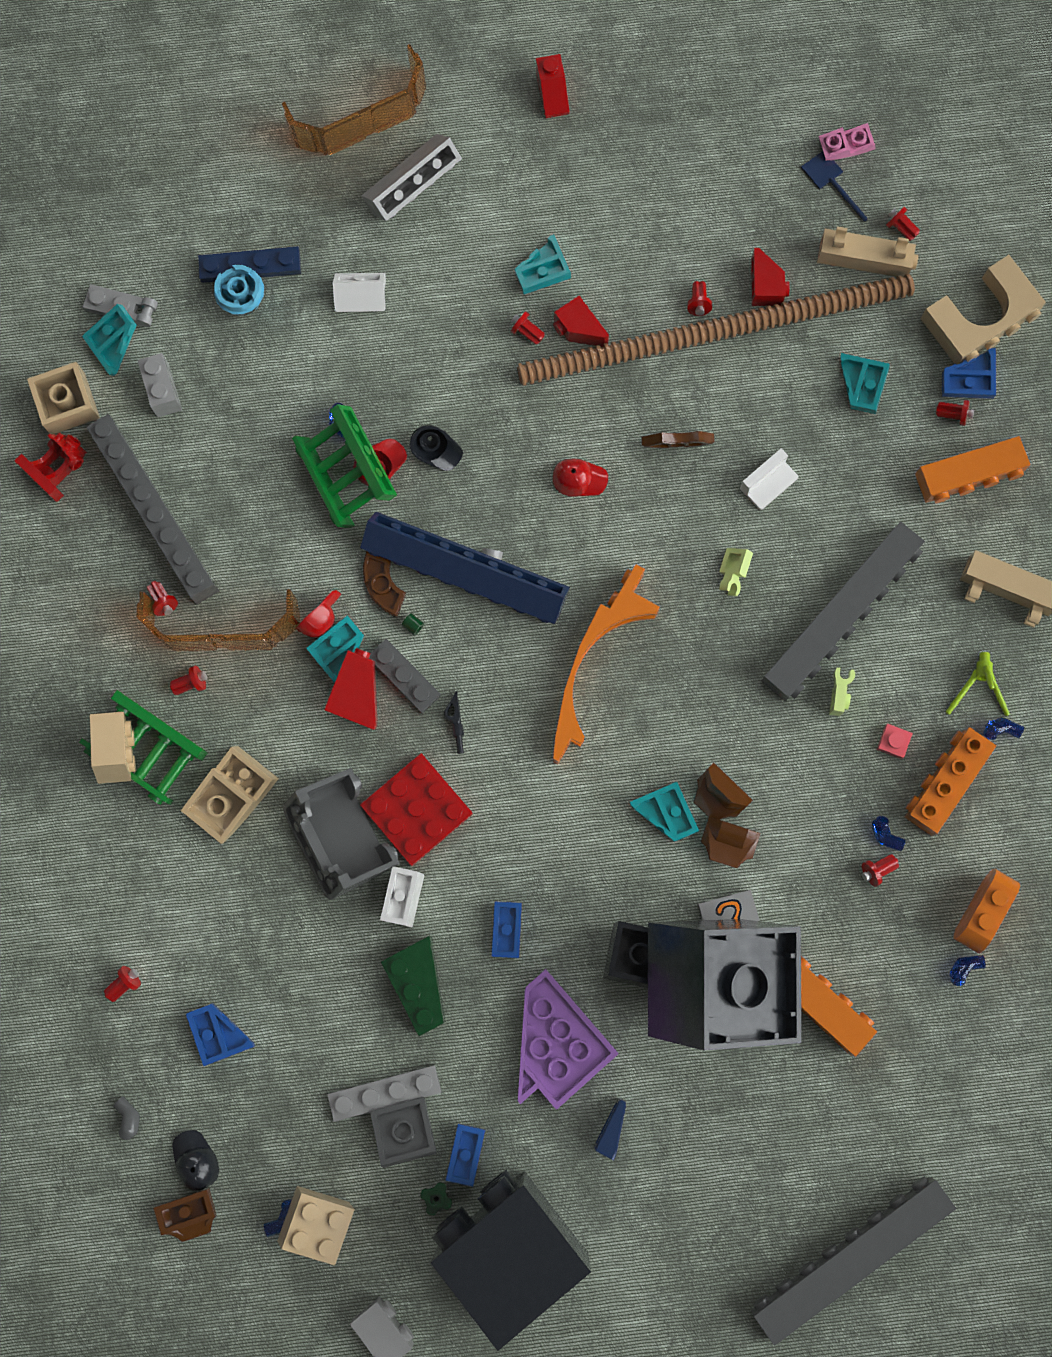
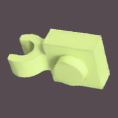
[719,548,753,596]
[829,667,855,716]

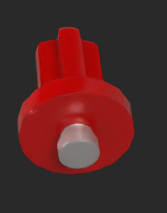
[886,206,920,241]
[687,281,713,316]
[510,311,545,345]
[936,400,974,426]
[147,581,178,616]
[170,665,207,695]
[862,854,899,887]
[104,966,141,1002]

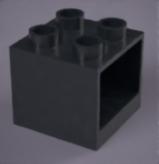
[648,919,801,1051]
[431,1170,591,1351]

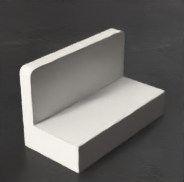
[333,273,386,312]
[740,448,798,510]
[380,866,424,928]

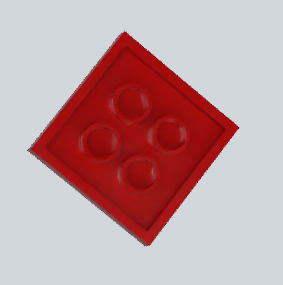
[360,753,473,867]

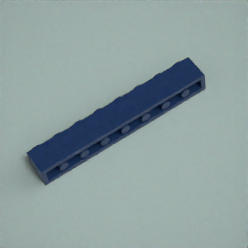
[360,512,570,624]

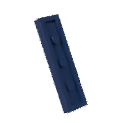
[198,246,301,283]

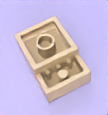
[181,746,279,844]

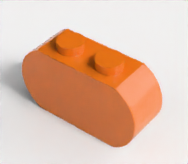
[953,868,1020,954]

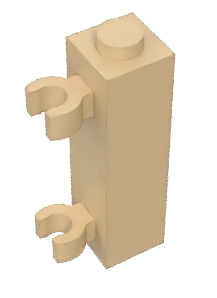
[817,226,918,277]
[960,550,1052,628]

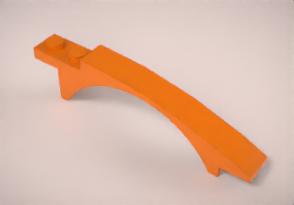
[553,564,660,765]

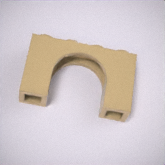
[921,255,1046,364]

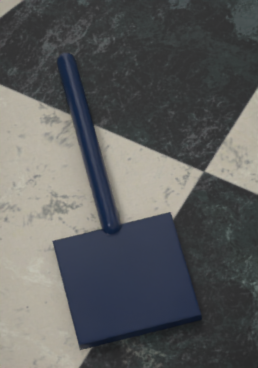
[801,151,867,221]

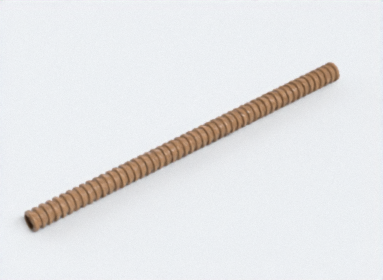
[517,273,915,386]

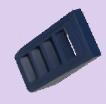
[594,1097,626,1160]

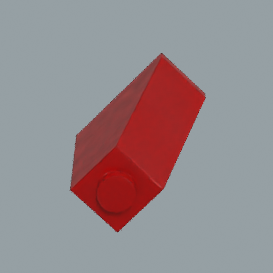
[324,648,378,730]

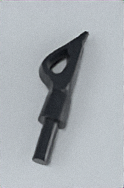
[444,691,464,754]

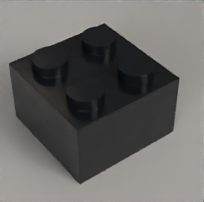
[603,921,648,988]

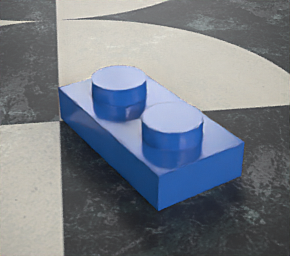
[492,902,522,958]
[446,1123,486,1187]

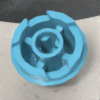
[214,265,264,316]

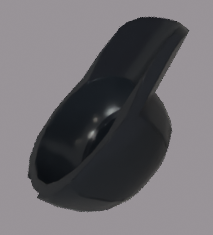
[409,424,463,471]
[172,1130,219,1191]

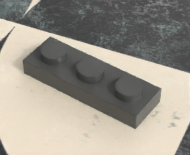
[369,639,441,714]

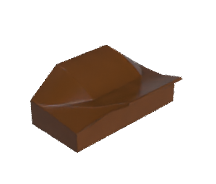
[694,763,753,819]
[700,816,761,868]
[154,1188,217,1242]

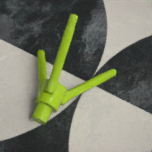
[946,652,1010,716]

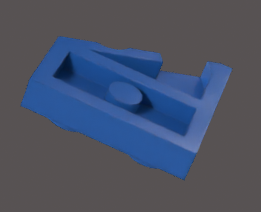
[942,348,996,399]
[186,1004,255,1066]

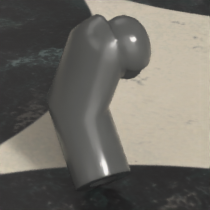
[113,1096,140,1140]

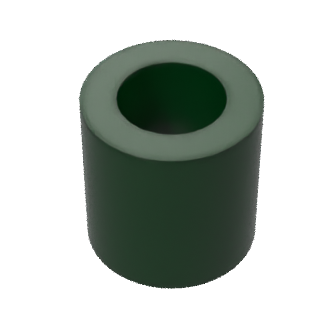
[401,613,424,636]

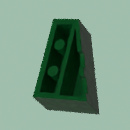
[381,935,446,1036]

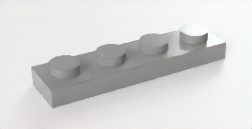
[327,1065,442,1122]

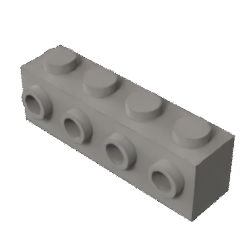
[361,134,462,221]

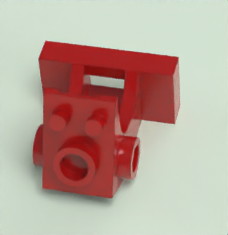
[14,433,87,502]

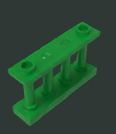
[292,404,397,528]
[79,690,208,805]

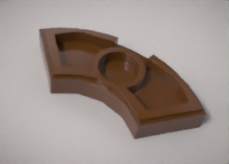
[641,431,715,448]
[363,551,407,618]

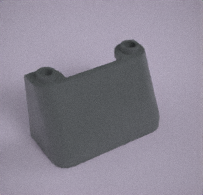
[283,768,399,900]

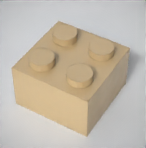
[27,362,100,434]
[90,712,136,784]
[277,1186,355,1265]

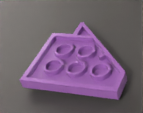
[518,969,619,1110]

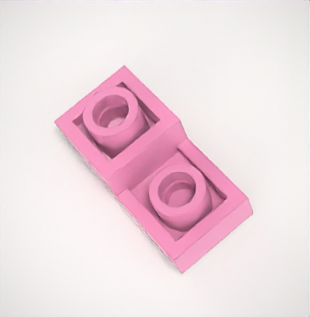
[819,123,875,161]

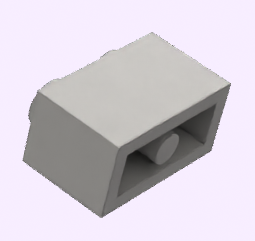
[137,353,182,418]
[350,1297,414,1357]

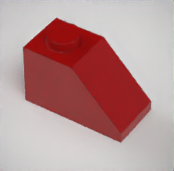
[536,54,570,119]
[751,248,790,306]
[553,295,609,347]

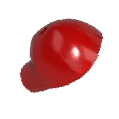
[353,438,407,486]
[552,458,608,497]
[295,590,341,637]

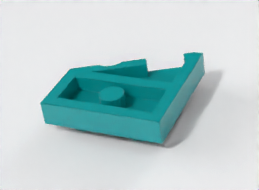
[515,234,571,295]
[82,304,137,376]
[840,353,890,415]
[306,615,364,683]
[629,782,699,842]

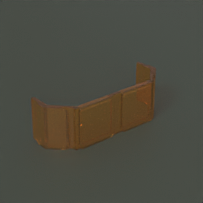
[282,44,426,155]
[136,589,300,651]

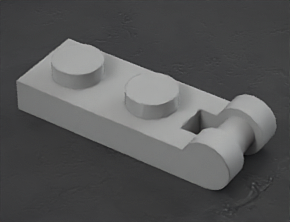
[83,284,158,327]

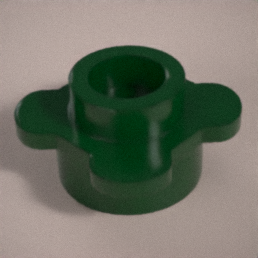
[420,1182,452,1216]

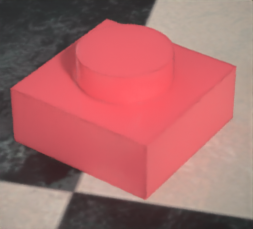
[877,724,913,759]

